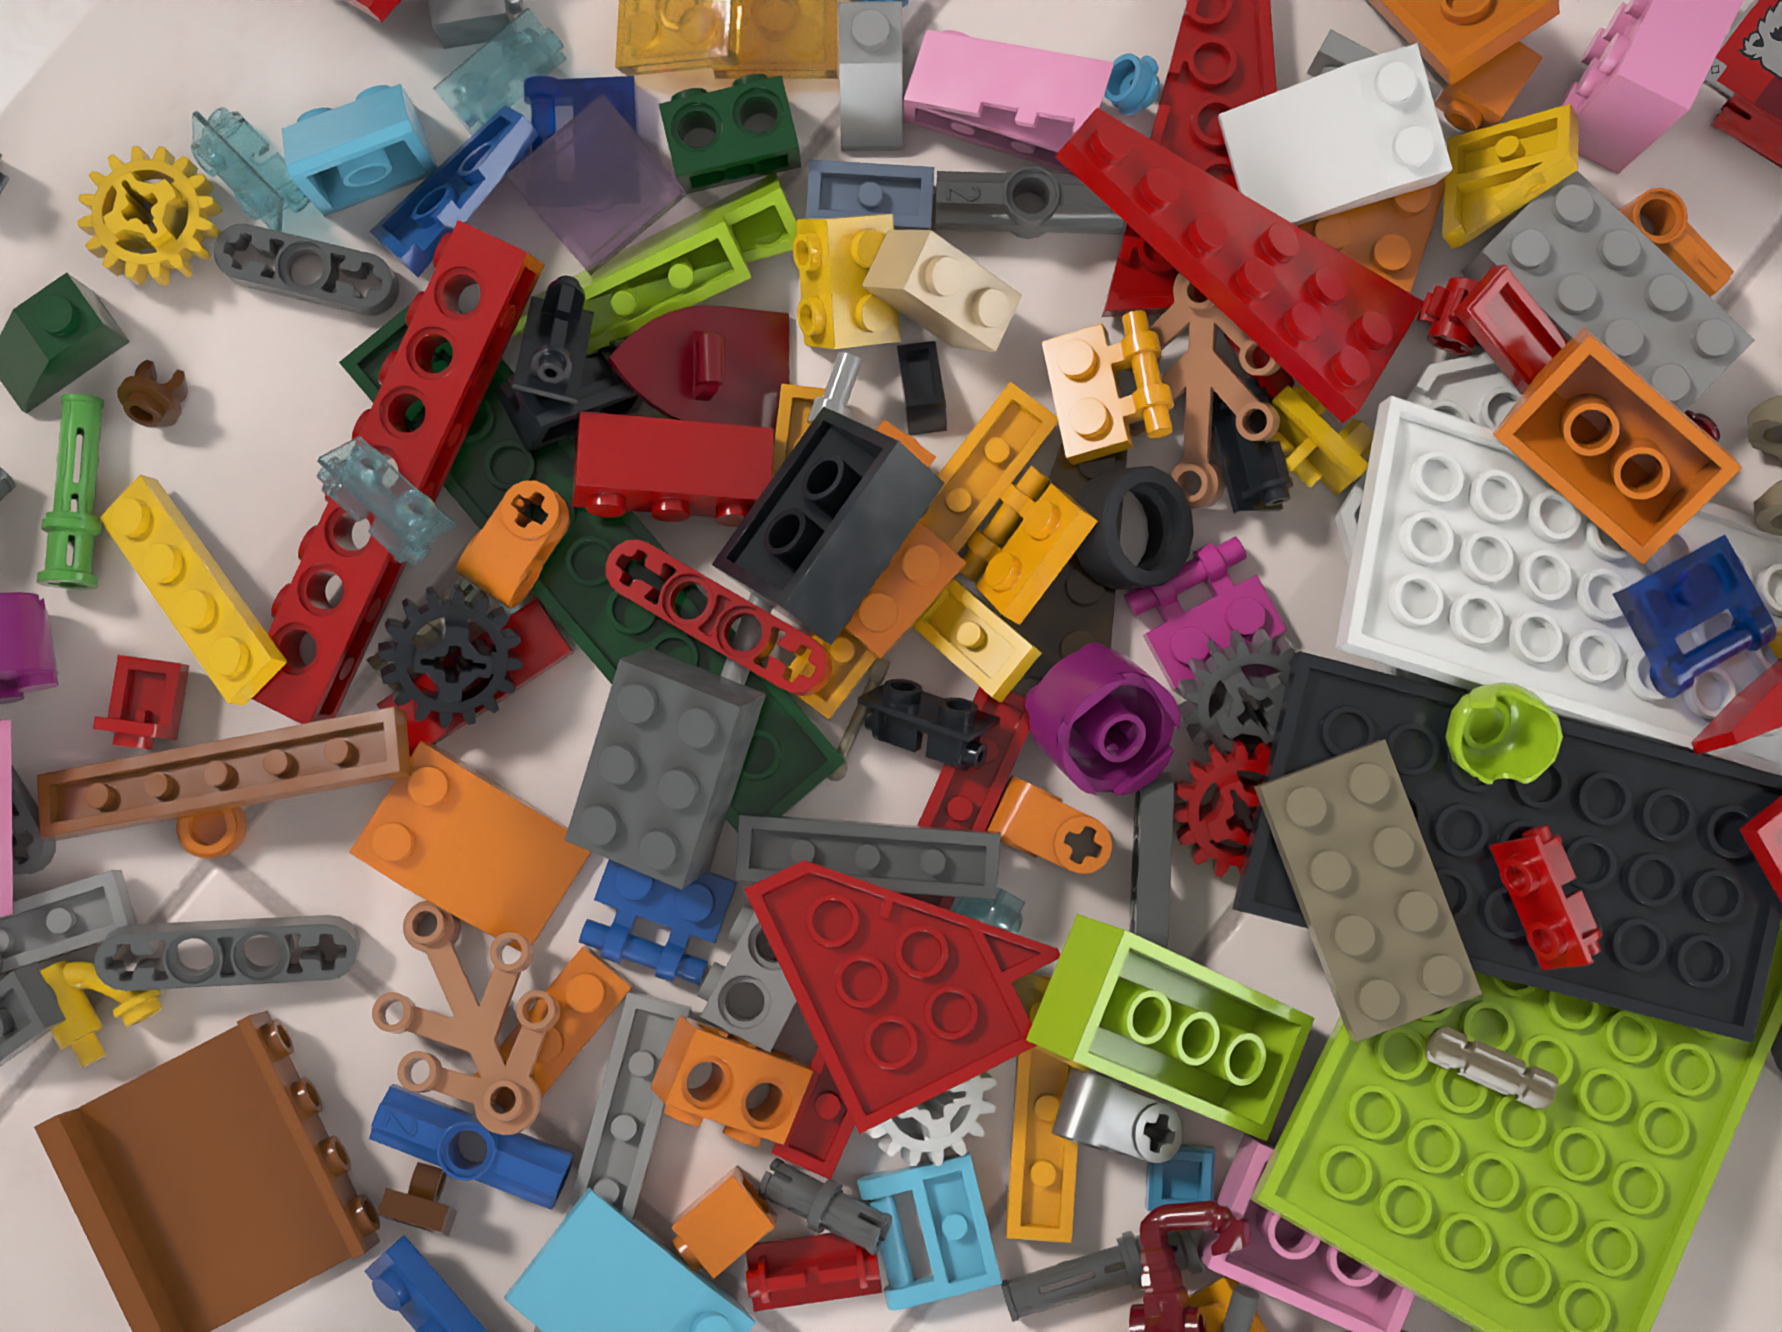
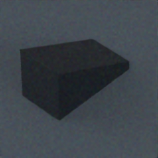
[897,341,947,435]

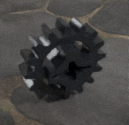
[378,584,523,728]

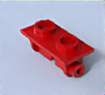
[1489,824,1603,970]
[746,1232,882,1312]

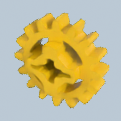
[77,146,223,286]

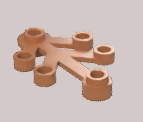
[1125,272,1281,509]
[372,900,560,1135]

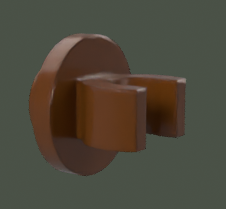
[117,360,188,428]

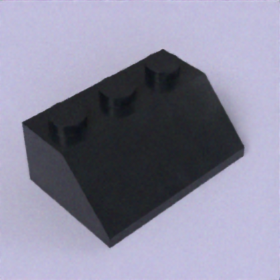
[711,406,945,645]

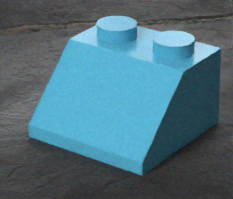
[281,83,438,217]

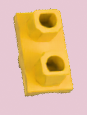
[1266,384,1374,496]

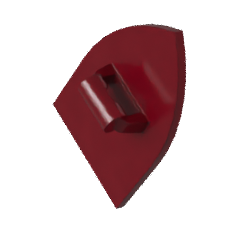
[607,305,789,437]

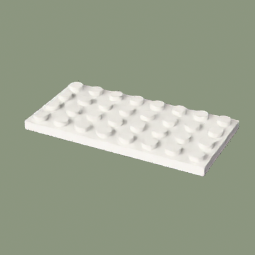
[1335,396,1782,776]

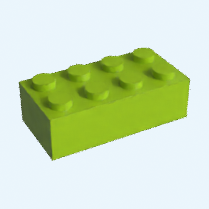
[1026,914,1315,1141]

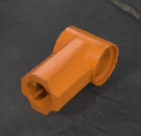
[1618,188,1734,297]

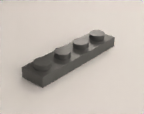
[735,813,1001,900]

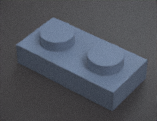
[806,159,935,230]

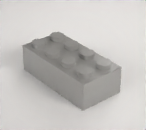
[1461,171,1755,413]

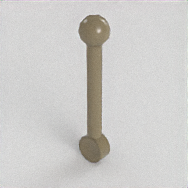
[828,658,891,781]

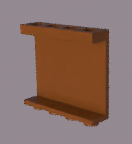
[34,1011,380,1332]

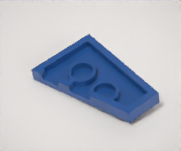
[369,105,540,277]

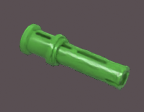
[37,394,104,590]

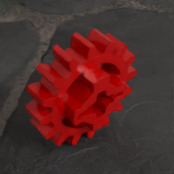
[1173,738,1271,878]

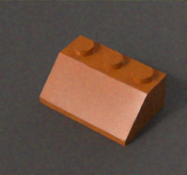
[1493,326,1742,565]

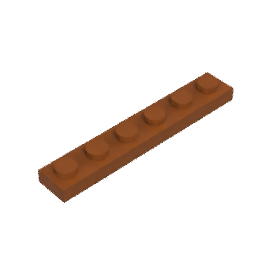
[37,707,411,841]

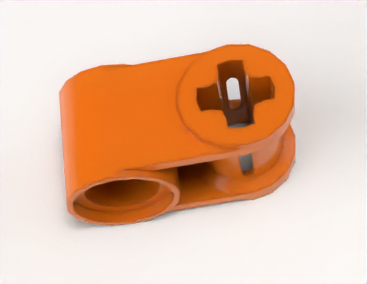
[456,481,570,609]
[985,775,1113,874]

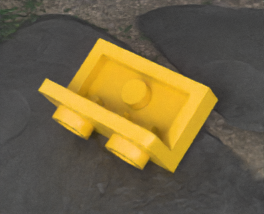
[793,214,900,349]

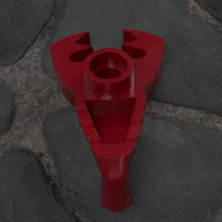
[1129,1200,1252,1332]

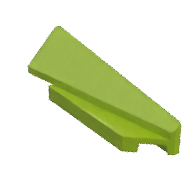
[513,173,797,355]

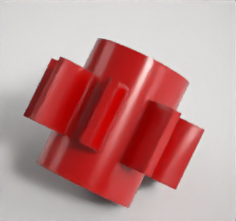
[1417,277,1482,355]

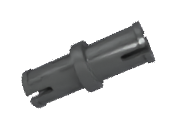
[758,1158,893,1255]

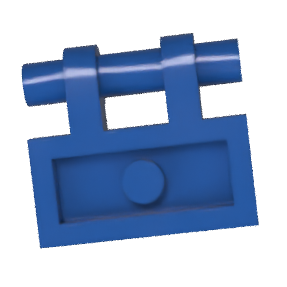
[579,859,738,986]

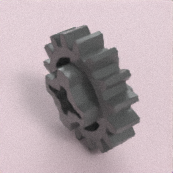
[1178,628,1296,758]

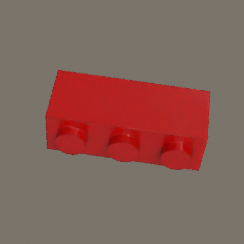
[572,411,774,527]

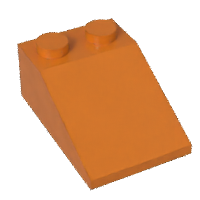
[349,741,592,953]

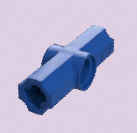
[369,1084,575,1210]

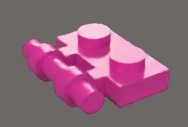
[1124,537,1287,691]

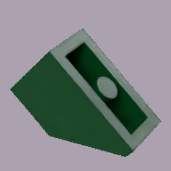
[0,272,130,414]

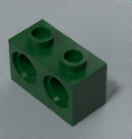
[659,74,801,195]

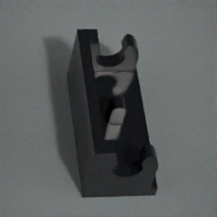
[495,337,643,452]

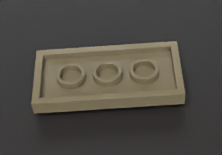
[1254,740,1482,1042]

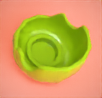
[1445,682,1563,785]

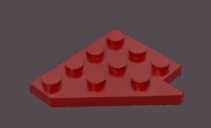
[744,860,1061,1134]

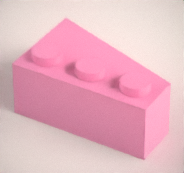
[903,29,1114,175]

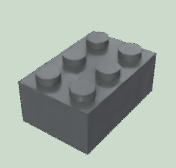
[565,648,766,890]

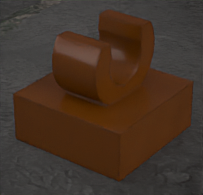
[377,1162,457,1237]

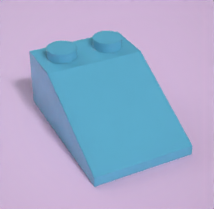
[504,1188,756,1332]

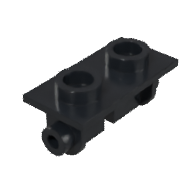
[512,275,594,404]
[1212,377,1294,514]
[857,679,1001,771]

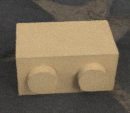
[862,230,1022,352]

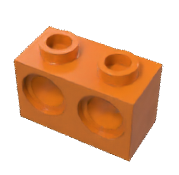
[650,1015,813,1147]

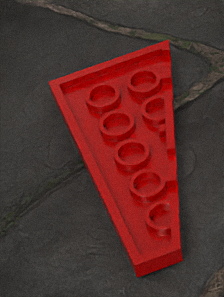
[1102,0,1277,317]
[1055,108,1424,423]

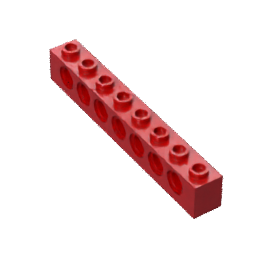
[252,220,545,724]

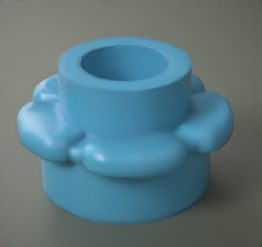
[1105,53,1160,116]

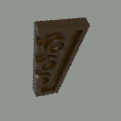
[1000,441,1128,680]

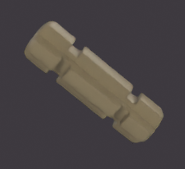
[1425,1026,1558,1109]

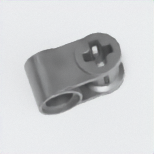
[1052,1069,1184,1163]

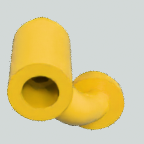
[40,960,163,1068]

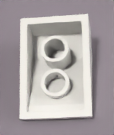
[1218,43,1453,225]

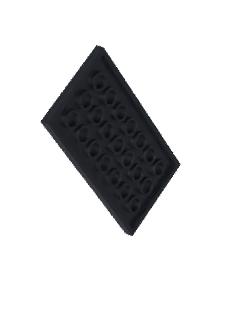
[1232,651,1782,1043]

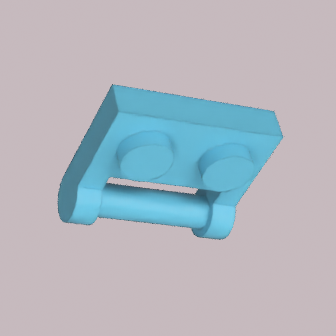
[857,1151,1003,1310]

